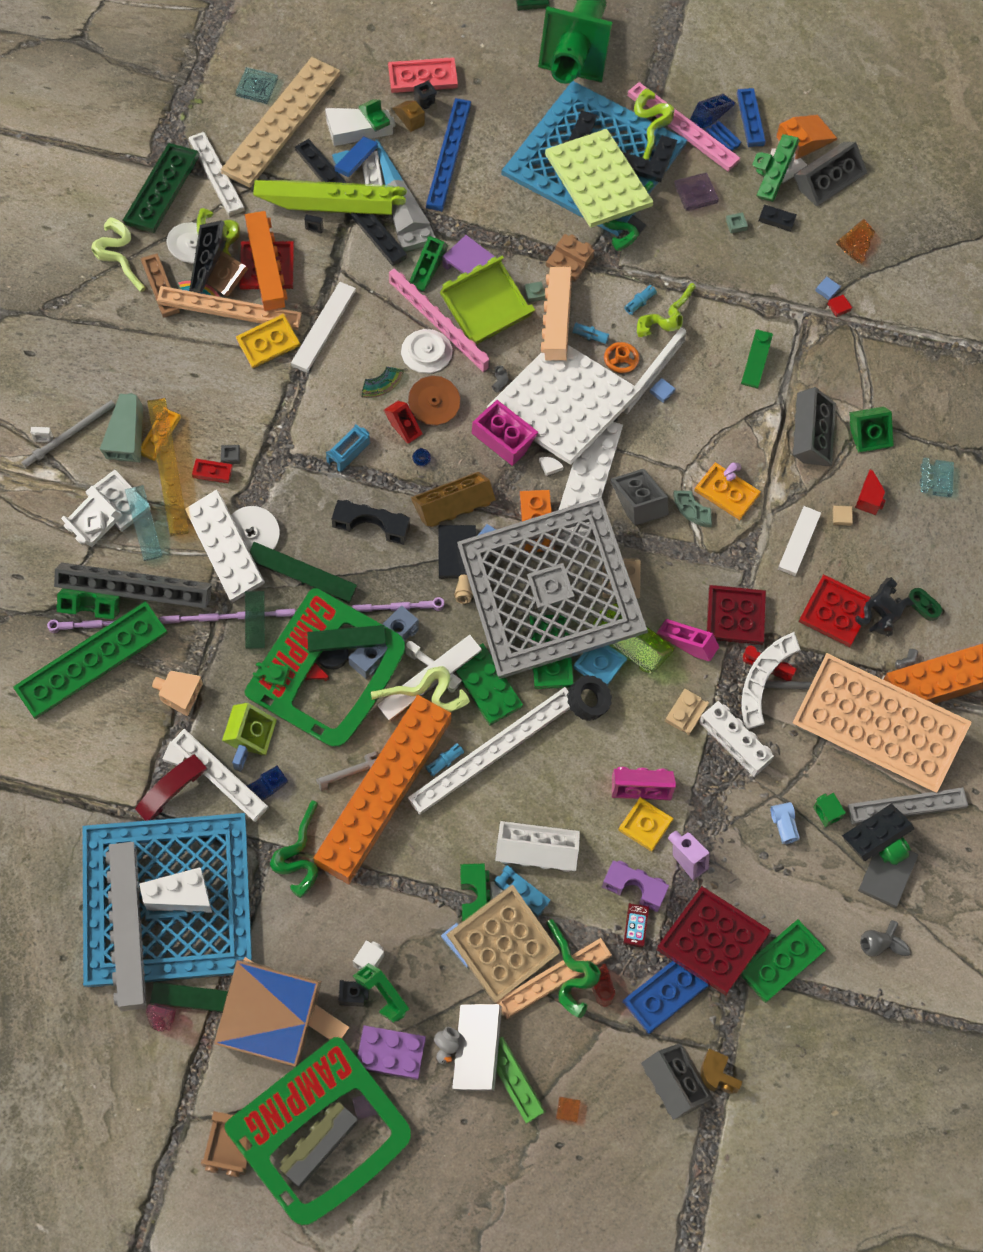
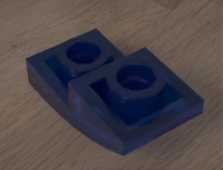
[247,765,288,801]

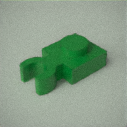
[253,662,290,687]

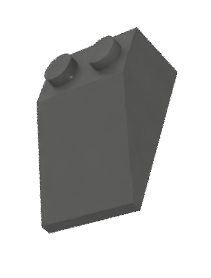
[610,468,669,525]

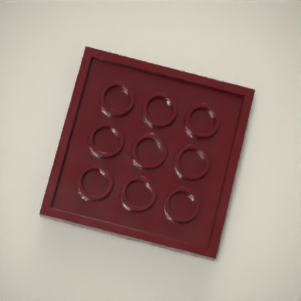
[656,886,771,996]

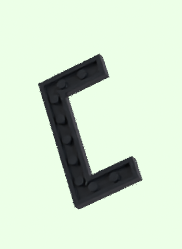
[568,110,678,183]

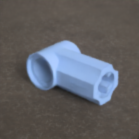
[770,802,800,844]

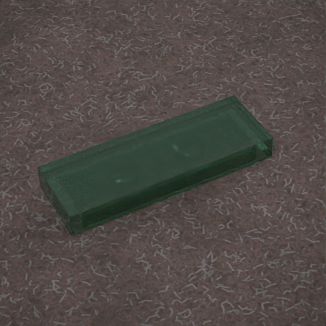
[245,591,265,649]

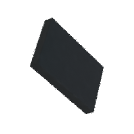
[438,525,476,579]

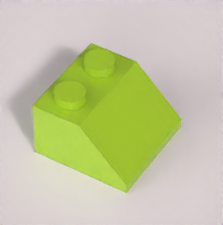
[222,703,277,755]

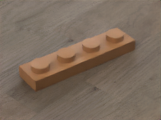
[141,253,180,318]

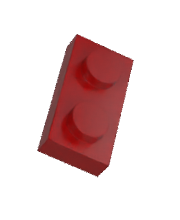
[192,458,233,484]

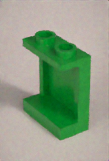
[352,963,409,1022]

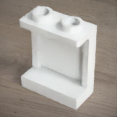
[61,486,123,547]

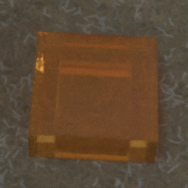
[556,1097,580,1123]

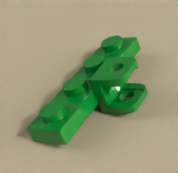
[753,134,800,202]

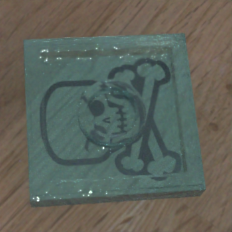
[235,67,278,104]

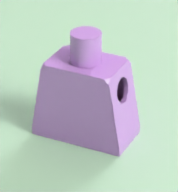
[668,831,709,880]

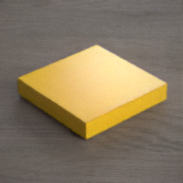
[618,797,674,852]

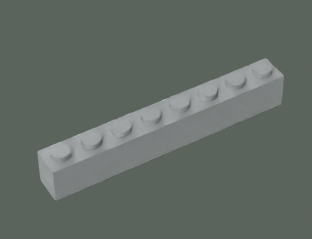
[106,842,146,1012]

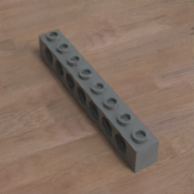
[54,562,212,608]

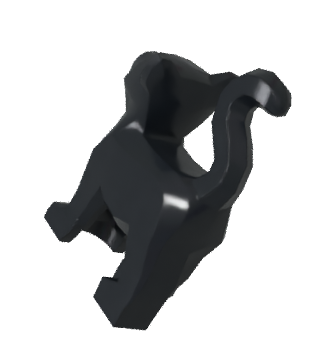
[855,577,913,637]

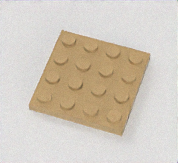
[446,885,560,1003]

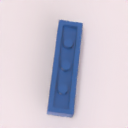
[737,88,766,147]

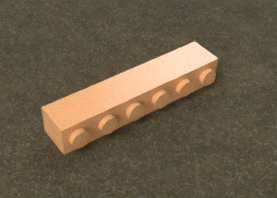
[541,267,572,360]

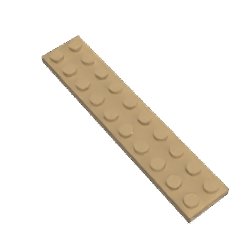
[221,57,340,188]

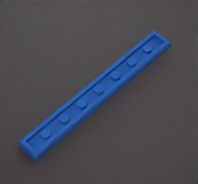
[426,98,471,212]

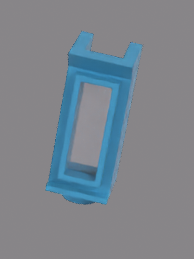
[326,424,370,473]

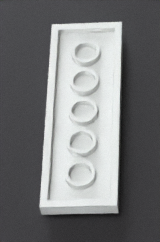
[185,490,265,602]

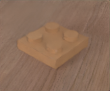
[207,251,248,298]

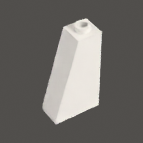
[325,108,395,146]

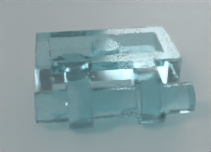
[919,458,954,497]

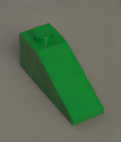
[409,236,449,291]
[741,329,773,389]

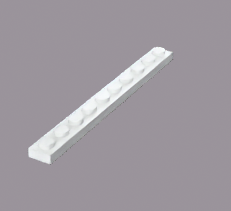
[408,687,570,815]

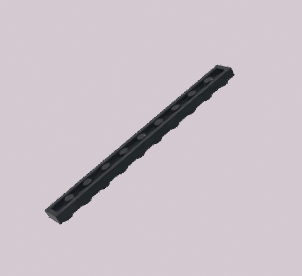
[295,139,407,266]

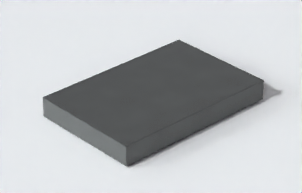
[858,851,918,908]

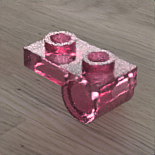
[146,1003,176,1032]

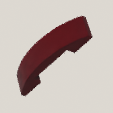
[135,754,208,821]

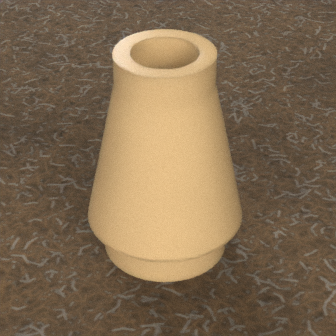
[454,575,473,604]

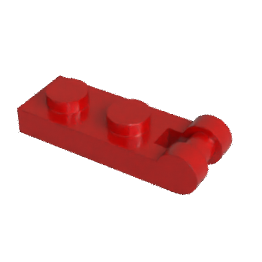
[742,645,796,681]

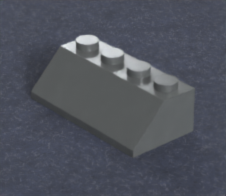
[794,142,867,206]
[793,387,836,466]

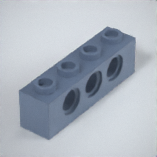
[348,605,419,679]

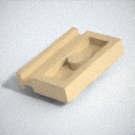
[665,689,709,735]

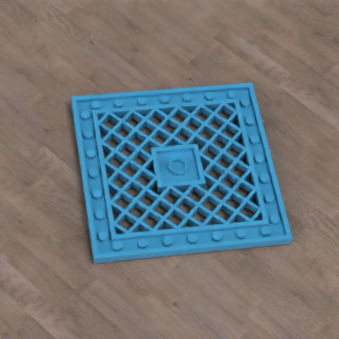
[501,81,687,236]
[83,813,252,988]

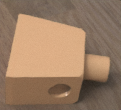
[152,671,203,716]

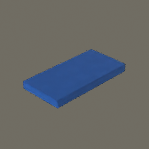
[622,961,710,1034]

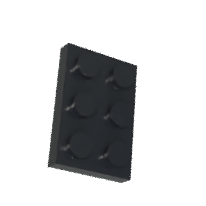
[842,803,914,862]

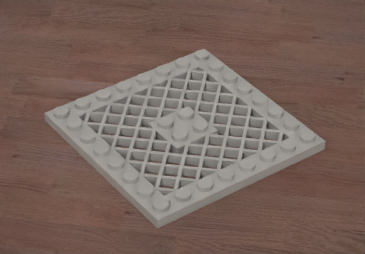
[457,497,648,679]

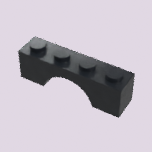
[331,500,410,545]

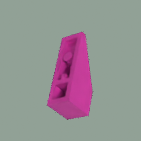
[656,619,719,662]

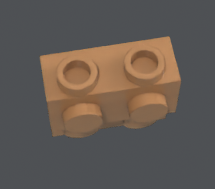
[546,234,594,282]

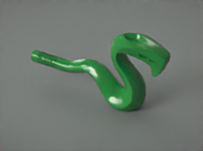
[603,181,654,251]
[270,800,318,898]
[546,919,601,1018]

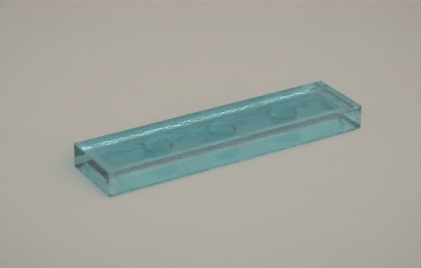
[125,485,162,561]

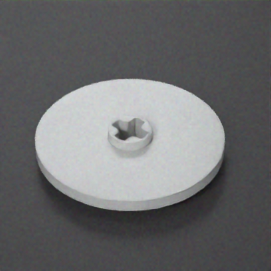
[231,506,280,551]

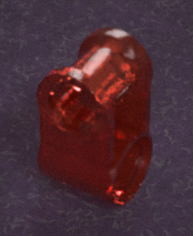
[591,963,615,1007]

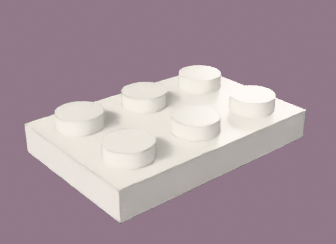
[85,470,151,532]

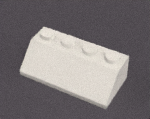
[495,821,580,872]

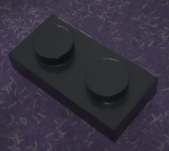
[758,204,797,232]

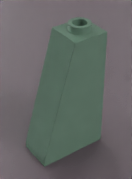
[100,393,143,463]

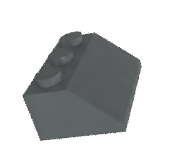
[641,1043,713,1120]

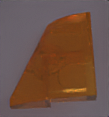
[836,219,875,264]

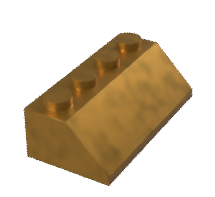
[411,472,496,527]

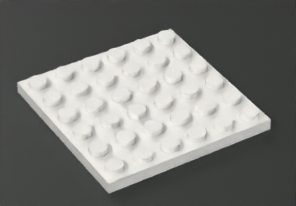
[487,345,640,465]

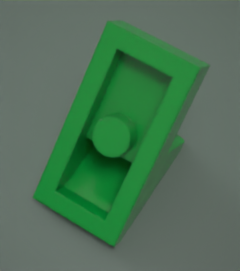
[358,99,390,132]

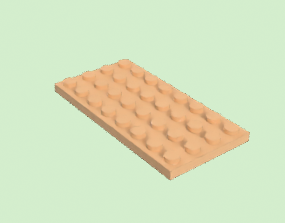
[793,653,972,793]

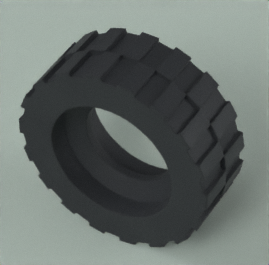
[567,675,612,721]

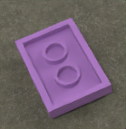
[357,1026,426,1080]

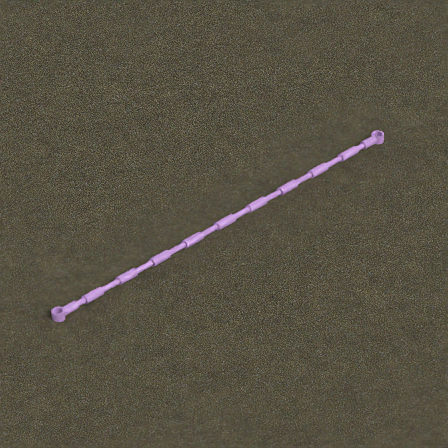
[47,597,444,633]

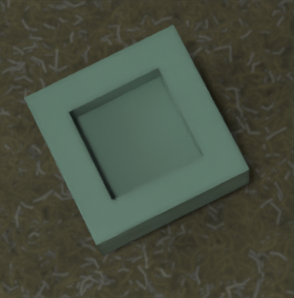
[726,212,748,234]
[524,281,546,303]

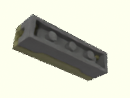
[279,1102,358,1189]

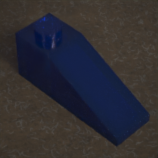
[690,93,736,129]

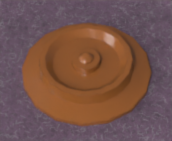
[408,375,460,425]

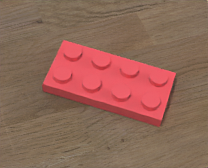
[388,57,458,93]

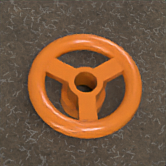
[604,342,639,373]

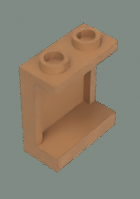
[201,1111,252,1178]

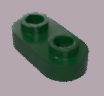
[908,588,942,621]

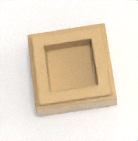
[832,506,853,526]

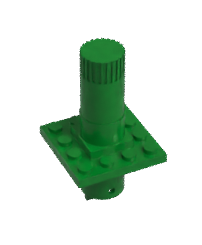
[538,0,613,84]

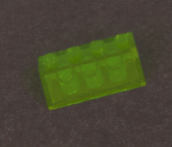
[592,603,676,674]

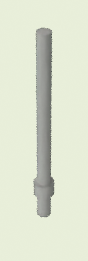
[21,400,115,468]

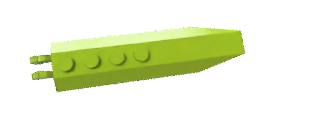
[253,180,407,215]

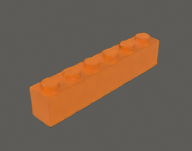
[245,211,288,311]

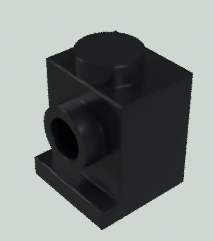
[414,80,437,109]
[338,980,369,1007]

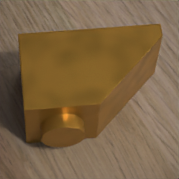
[393,100,425,132]

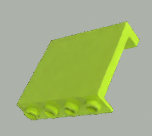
[440,255,535,345]

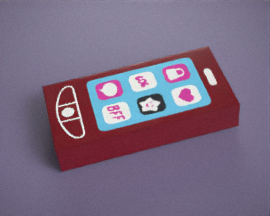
[623,903,649,948]

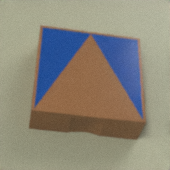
[214,959,322,1067]

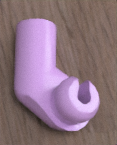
[724,463,741,481]

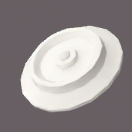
[166,222,198,264]
[401,329,453,374]

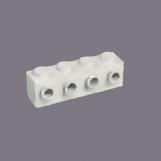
[699,701,774,777]

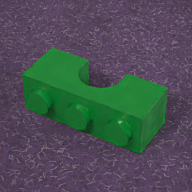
[56,588,120,620]
[460,863,490,922]

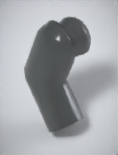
[492,365,509,392]
[895,649,918,670]

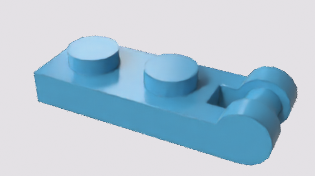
[493,865,551,917]

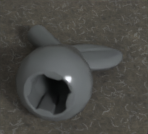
[860,920,910,957]

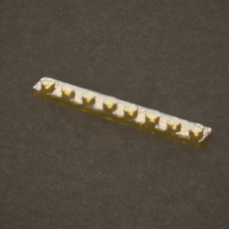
[147,398,189,536]

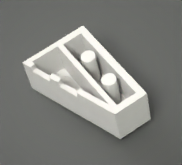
[139,867,212,913]

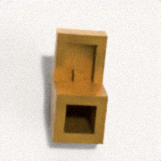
[700,1048,743,1094]

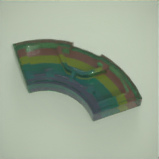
[361,366,404,398]

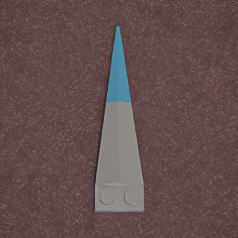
[375,139,436,252]

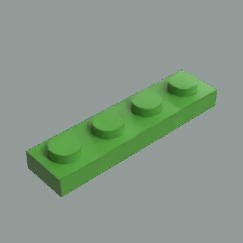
[496,1037,546,1123]

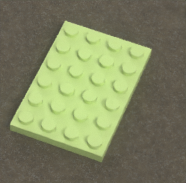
[545,129,653,228]

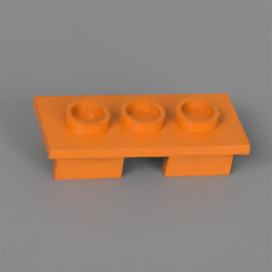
[520,490,554,553]

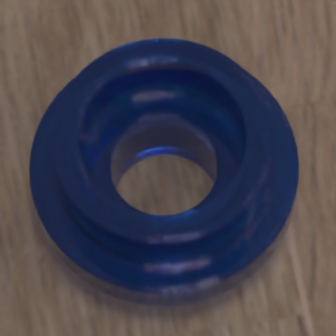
[412,448,431,466]

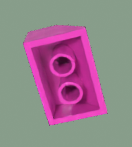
[471,400,538,466]
[612,767,676,800]

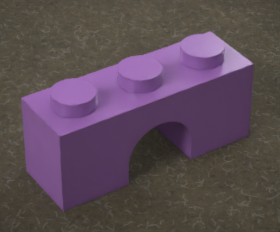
[602,860,669,913]

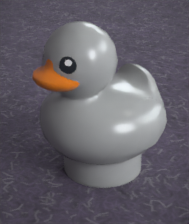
[434,1027,460,1064]

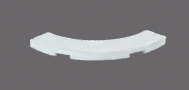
[742,632,801,730]

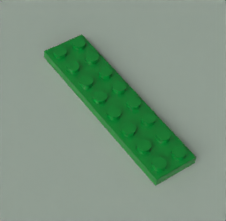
[13,601,168,719]

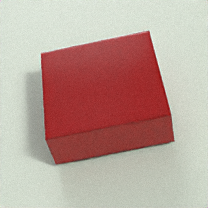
[827,294,852,317]

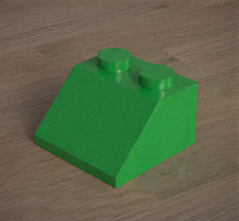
[849,406,894,452]

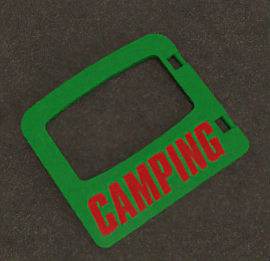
[245,588,405,747]
[225,1037,411,1226]

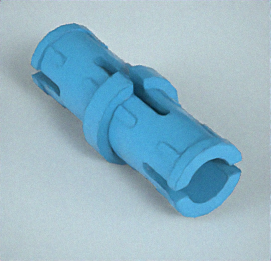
[624,285,657,315]
[572,322,610,345]
[426,743,464,777]

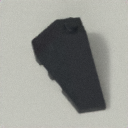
[189,220,227,293]

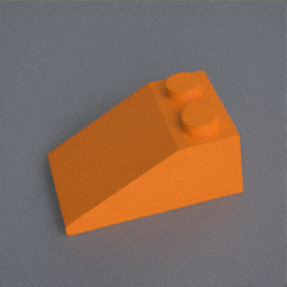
[776,115,837,159]

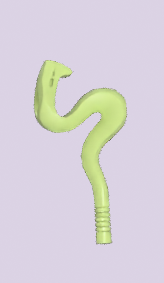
[91,217,146,292]
[371,666,470,712]

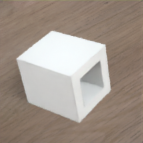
[353,940,384,970]

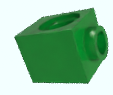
[813,793,846,828]

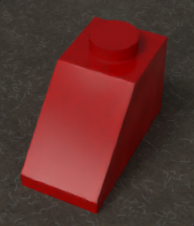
[384,401,423,444]
[855,469,886,515]

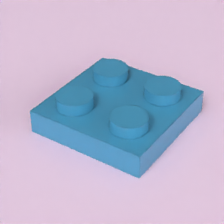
[573,645,627,686]

